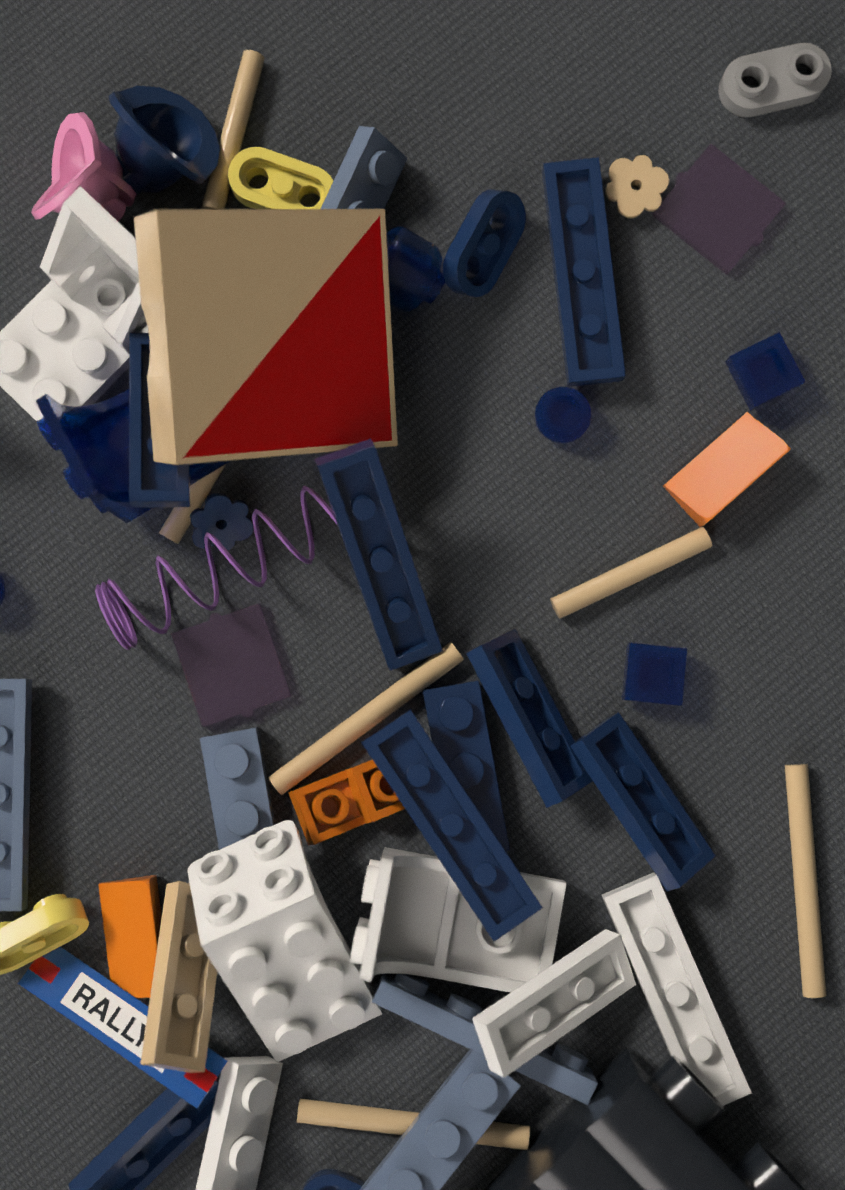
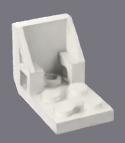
[0,186,149,440]

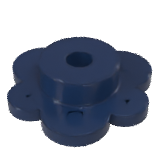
[190,493,254,551]

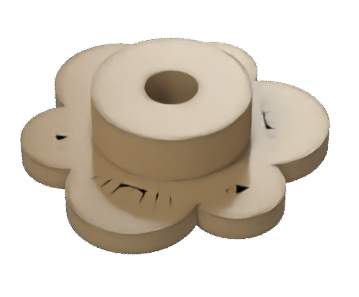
[605,155,669,218]

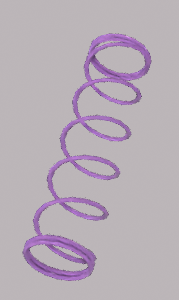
[95,486,337,650]

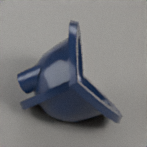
[108,86,220,195]

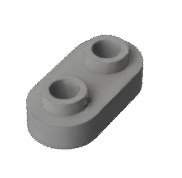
[718,43,832,117]

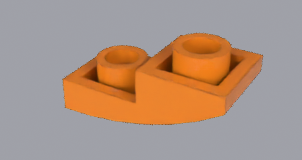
[288,760,405,846]

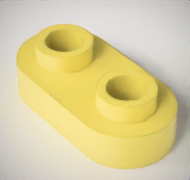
[228,147,333,209]
[0,894,89,975]

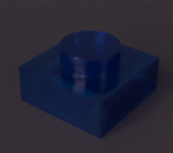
[725,332,805,411]
[622,643,687,706]

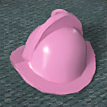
[31,112,136,221]

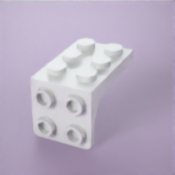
[188,820,382,1062]
[350,847,566,993]

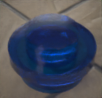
[535,387,591,444]

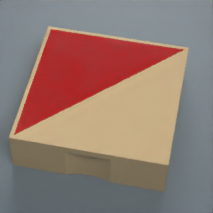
[134,209,398,465]

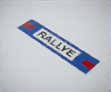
[18,947,228,1108]

